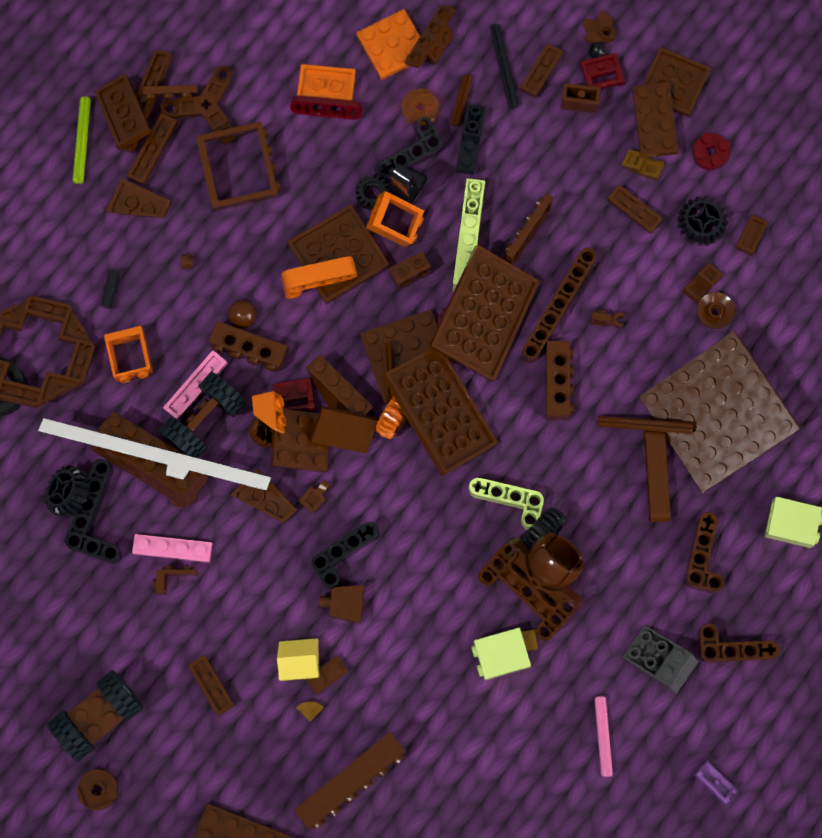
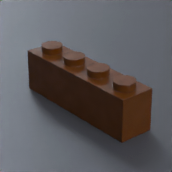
[306,354,374,416]

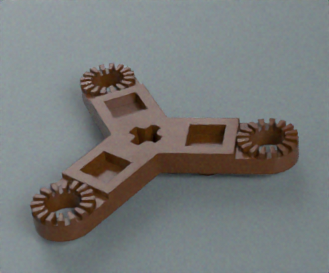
[160,65,236,144]

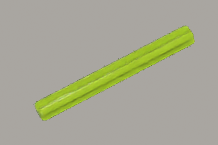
[73,96,91,184]

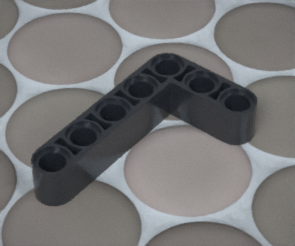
[65,459,122,564]

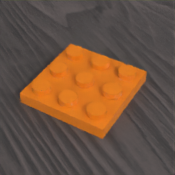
[356,9,420,80]

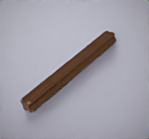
[597,415,693,434]

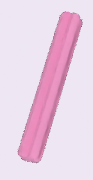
[595,696,613,777]

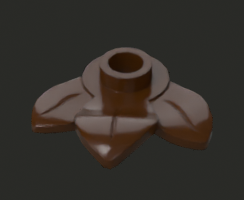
[583,10,616,43]

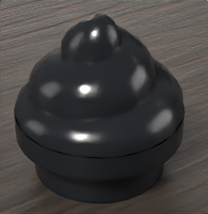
[588,42,608,58]

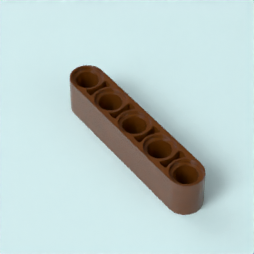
[644,430,670,523]

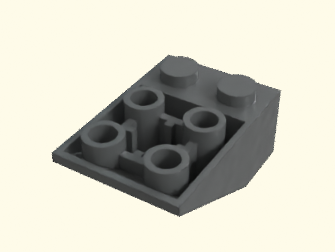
[623,626,698,694]

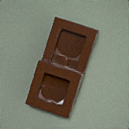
[682,263,723,304]

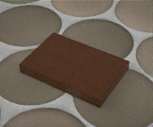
[311,406,378,454]

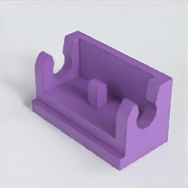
[693,761,737,804]

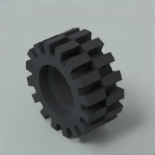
[355,174,389,211]

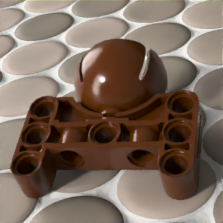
[478,533,584,641]

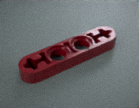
[290,95,362,120]

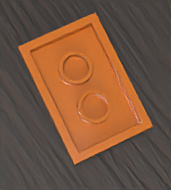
[297,64,356,101]

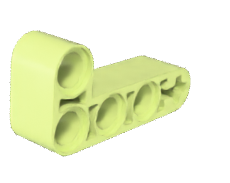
[469,478,544,530]

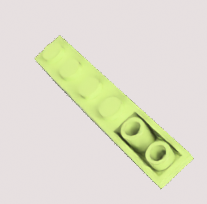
[453,178,485,291]

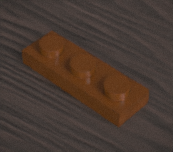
[520,43,563,98]
[138,85,197,99]
[607,185,663,234]
[188,655,235,717]

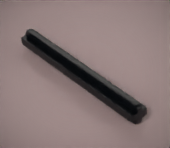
[490,23,519,109]

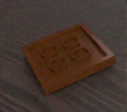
[643,47,711,117]
[271,409,329,473]

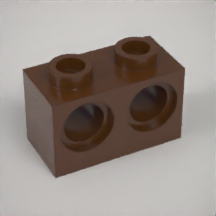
[389,251,431,291]

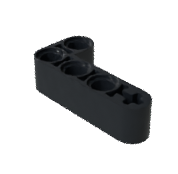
[374,117,442,178]
[391,163,428,204]
[311,522,379,590]

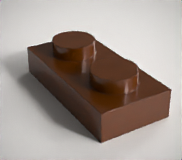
[305,655,349,695]

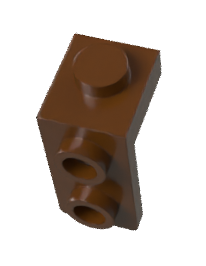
[153,566,198,595]

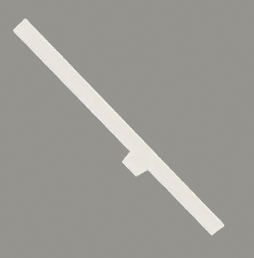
[38,419,271,490]

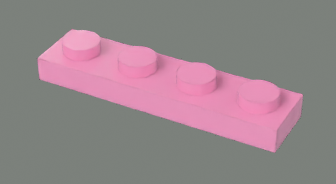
[163,350,228,421]
[132,534,213,563]

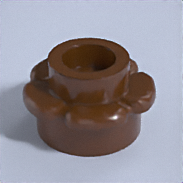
[181,253,193,271]

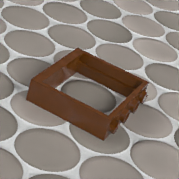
[196,122,281,212]

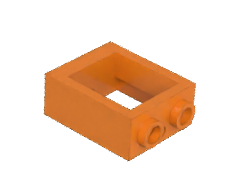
[366,191,424,247]
[104,326,154,383]

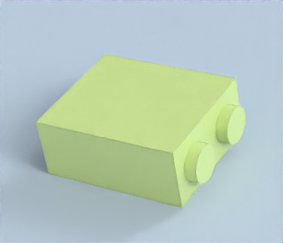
[765,497,822,548]
[471,628,531,680]

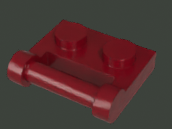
[580,53,625,89]
[273,378,316,412]

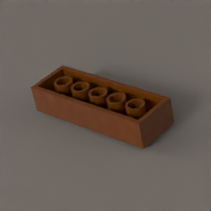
[91,411,208,508]
[294,732,406,830]

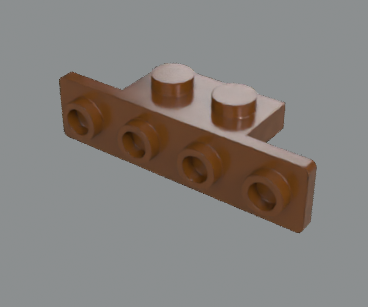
[404,5,456,68]

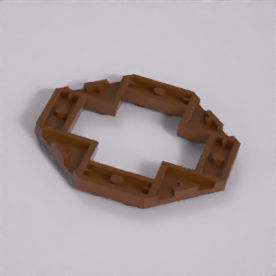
[0,295,96,408]

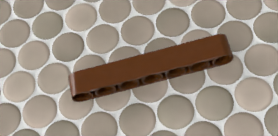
[522,248,596,363]

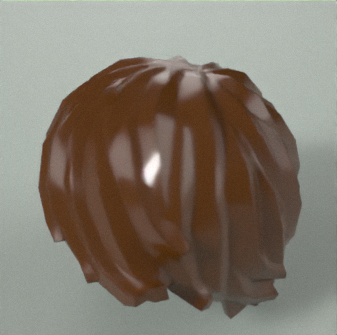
[249,417,273,448]

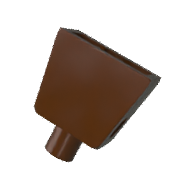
[319,585,365,625]

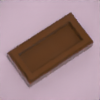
[735,214,769,256]

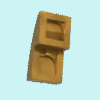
[622,149,665,181]

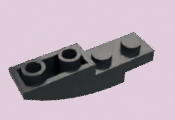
[455,103,486,175]

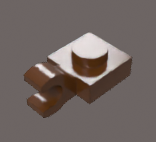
[590,310,625,328]
[299,480,331,514]

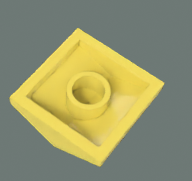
[277,638,319,681]

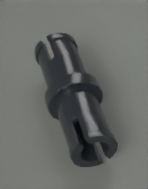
[100,269,121,309]

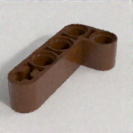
[685,512,724,593]
[697,623,780,663]

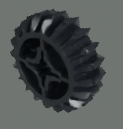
[677,196,728,246]
[44,465,91,518]
[522,507,566,549]

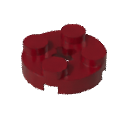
[692,132,730,171]

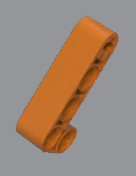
[281,256,358,299]

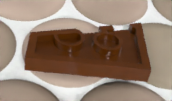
[105,178,172,219]
[231,468,298,523]

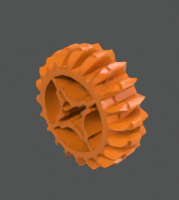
[376,396,407,439]

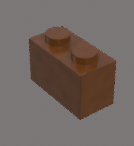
[560,83,601,113]

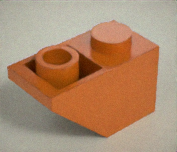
[252,391,286,434]

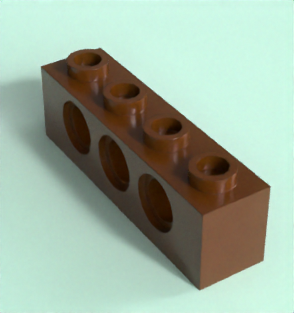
[208,321,289,372]
[546,341,574,420]

